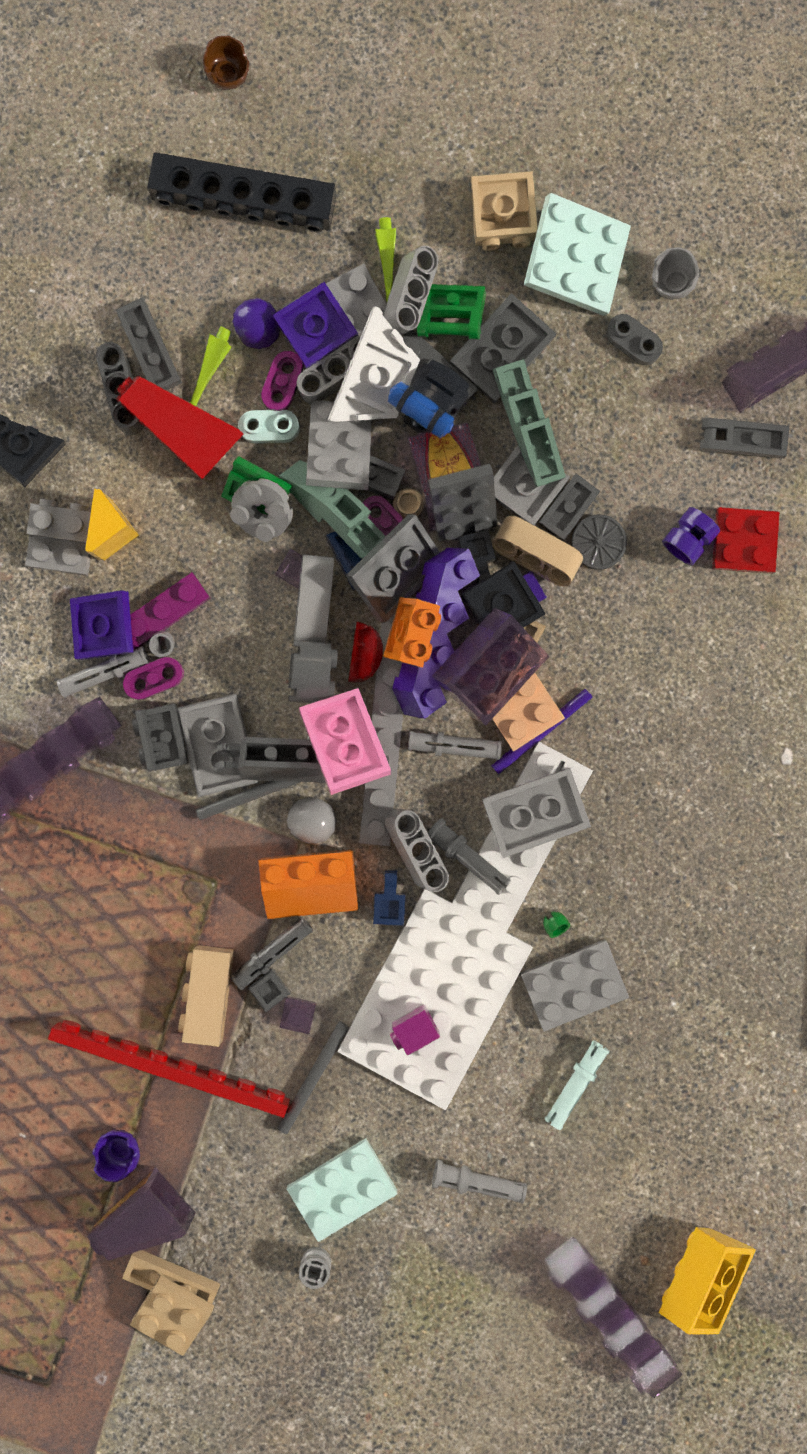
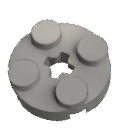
[230,478,293,542]

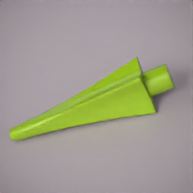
[375,217,396,302]
[190,326,232,406]

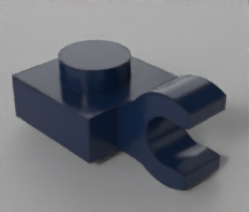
[373,870,405,926]

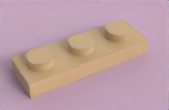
[122,1247,221,1304]

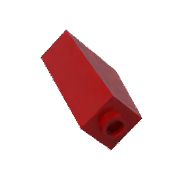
[116,376,244,479]

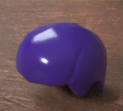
[232,297,280,349]
[92,1130,140,1182]

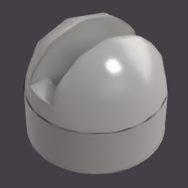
[149,631,175,657]

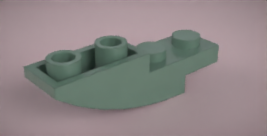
[278,460,386,559]

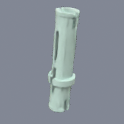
[544,1040,610,1130]

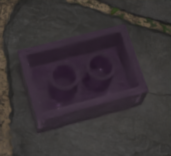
[432,608,549,726]

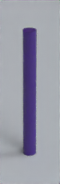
[491,689,593,775]

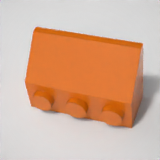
[258,849,359,919]

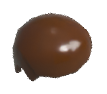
[203,35,249,90]

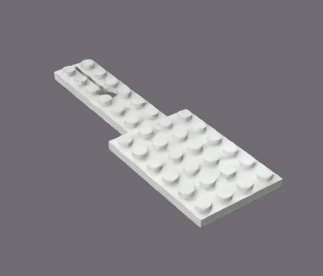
[338,742,593,1110]

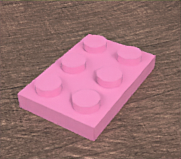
[299,688,391,795]

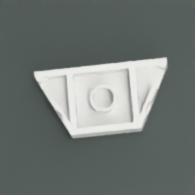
[328,306,420,422]

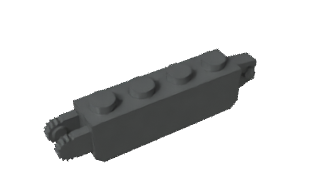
[215,737,389,783]

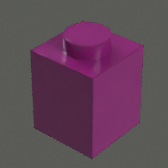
[390,1004,440,1056]

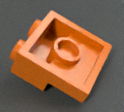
[383,597,441,668]

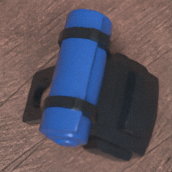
[388,359,470,439]

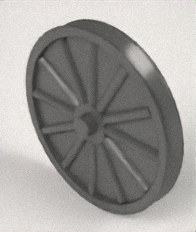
[571,514,627,570]

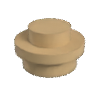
[393,488,424,518]

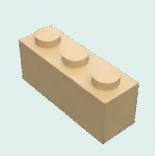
[178,945,234,1047]

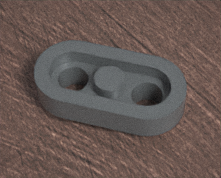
[606,314,663,365]

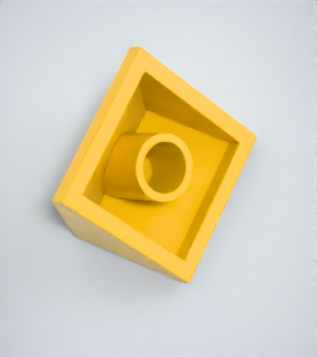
[85,489,139,561]

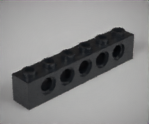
[147,152,337,233]

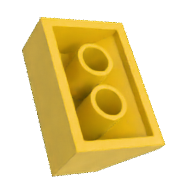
[658,1227,756,1334]

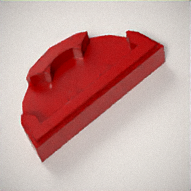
[348,622,383,683]

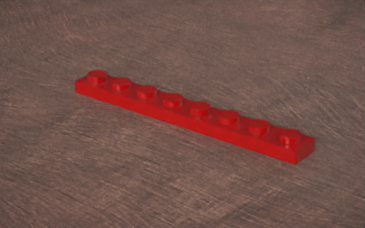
[48,1020,290,1118]

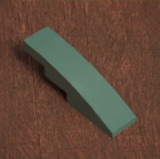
[492,359,566,487]

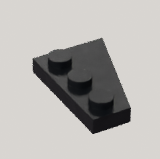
[0,414,66,488]

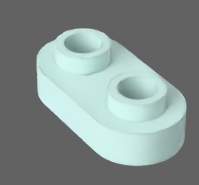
[238,410,300,443]

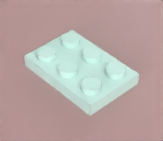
[287,1138,398,1242]

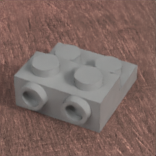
[25,499,91,576]

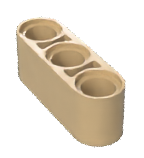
[492,516,583,587]

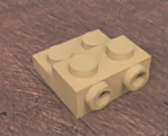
[471,171,538,251]

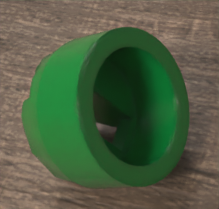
[543,911,570,938]

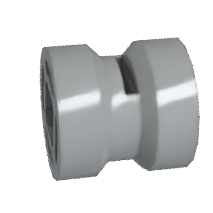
[299,1247,331,1289]

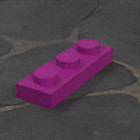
[130,572,211,649]

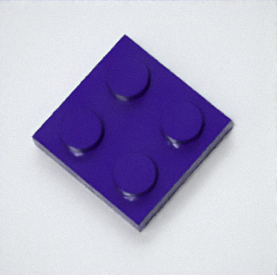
[273,282,358,369]
[70,590,134,660]

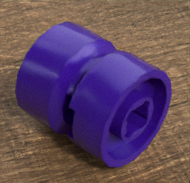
[662,507,720,566]

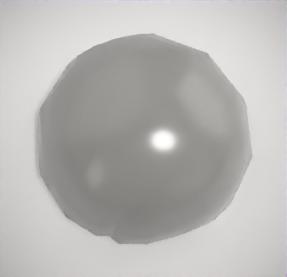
[652,247,699,300]
[287,797,337,844]

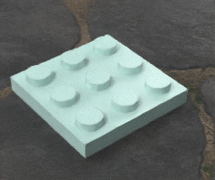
[524,193,631,316]

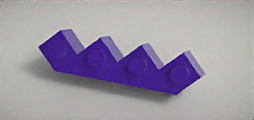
[392,548,480,719]

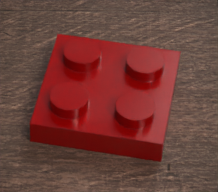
[712,507,780,574]

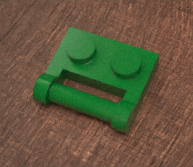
[417,284,486,340]

